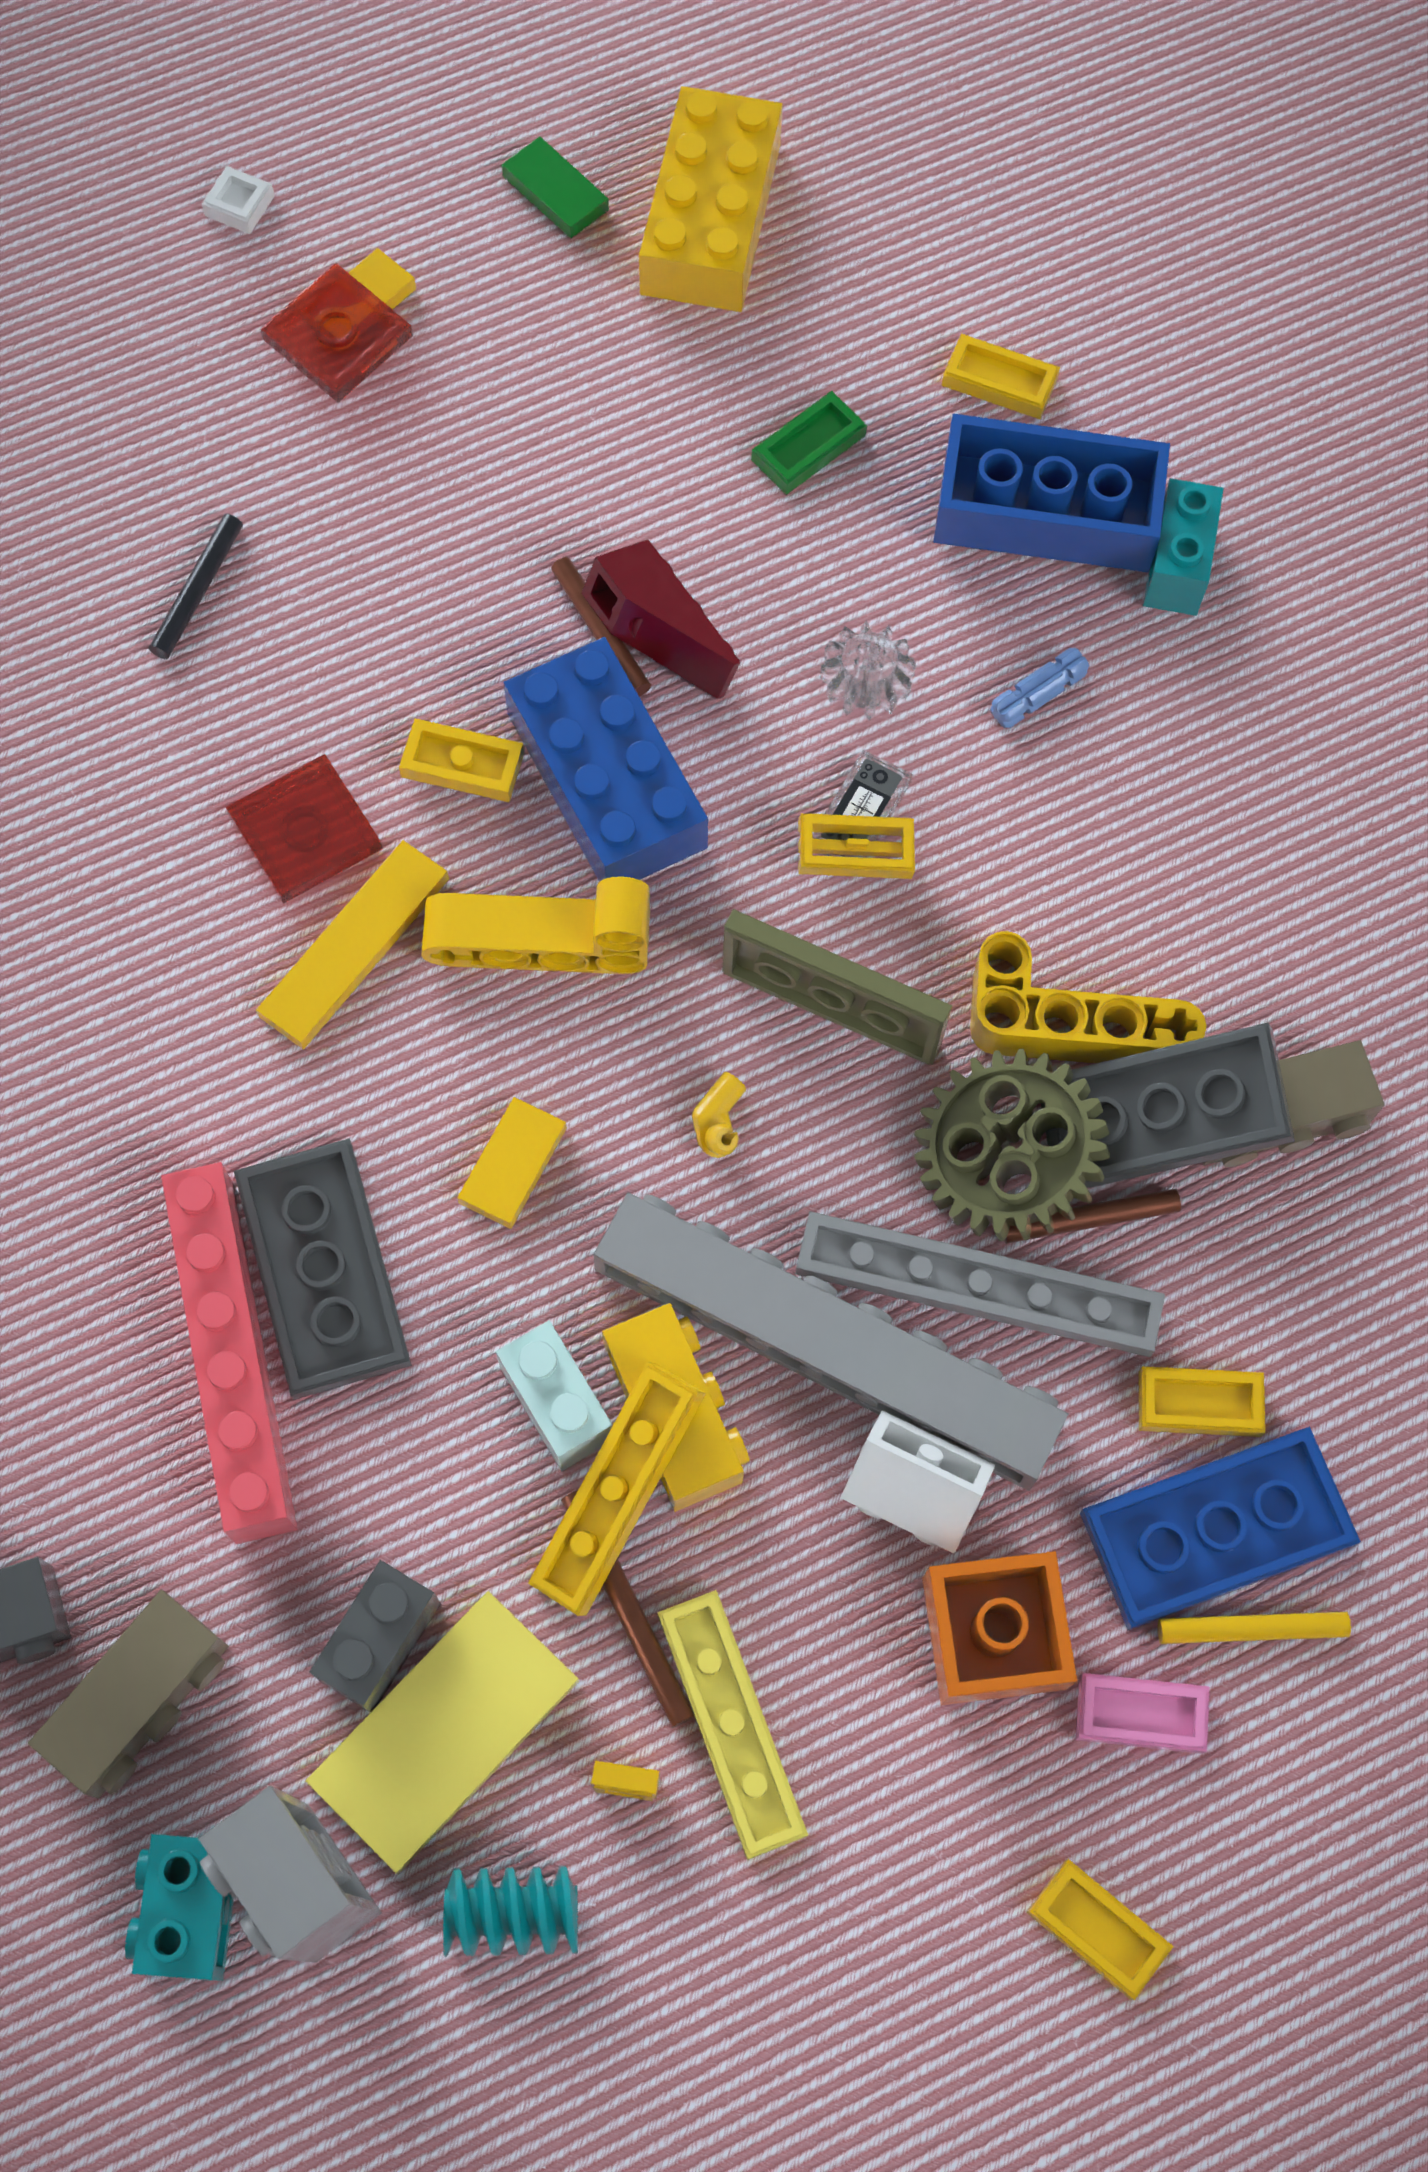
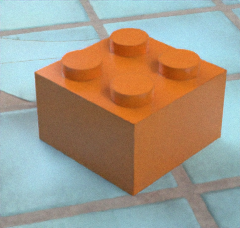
[922,1551,1077,1705]

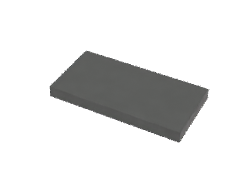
[1041,1022,1295,1188]
[234,1138,412,1400]

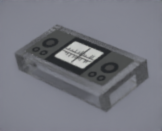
[813,750,913,858]

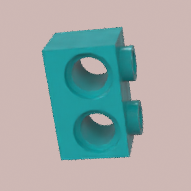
[1143,478,1224,616]

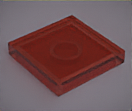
[260,263,413,403]
[226,754,383,904]

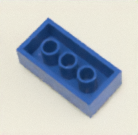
[933,414,1170,573]
[503,637,708,882]

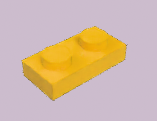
[399,718,525,803]

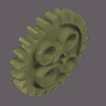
[914,1049,1110,1241]

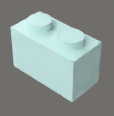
[495,1320,613,1472]

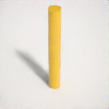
[1157,1612,1351,1644]

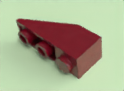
[581,539,741,699]

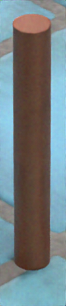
[551,557,651,697]
[1004,1189,1181,1244]

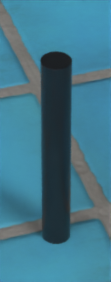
[149,514,243,659]

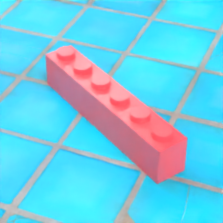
[161,1162,298,1545]

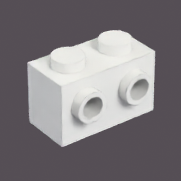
[840,1410,995,1554]

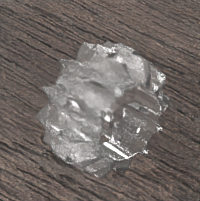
[820,620,916,720]

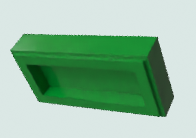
[501,136,609,239]
[751,390,867,495]

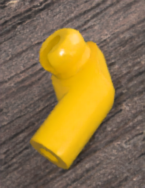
[692,1072,746,1158]

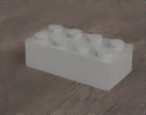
[198,1785,382,1963]

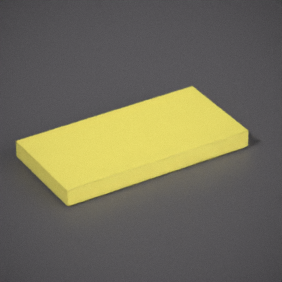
[305,1591,579,1874]

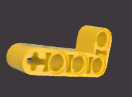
[421,876,650,974]
[970,931,1207,1064]

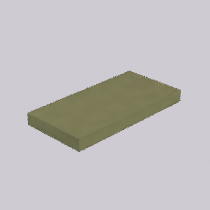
[722,909,952,1065]

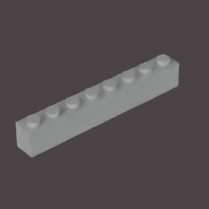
[593,1192,1069,1491]

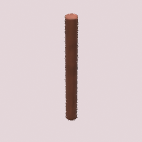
[561,1490,695,1728]

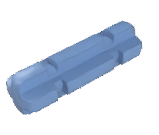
[990,648,1089,728]

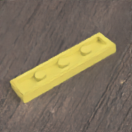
[657,1590,808,1860]

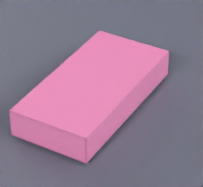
[1076,1673,1209,1754]

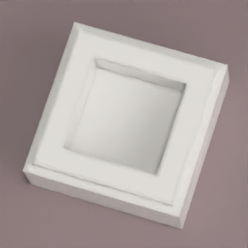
[202,166,275,234]

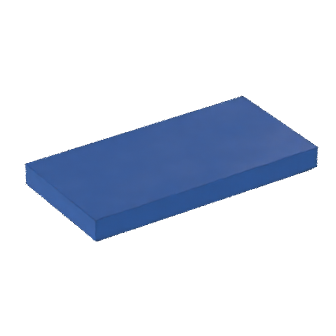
[1080,1426,1361,1630]

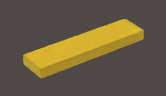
[256,840,449,1050]
[528,1362,705,1616]

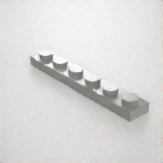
[795,1211,1165,1357]

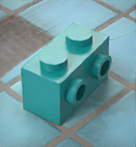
[125,1834,234,1981]

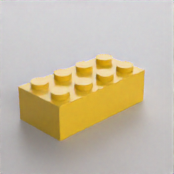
[639,86,783,313]

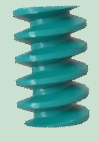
[443,1866,578,1957]

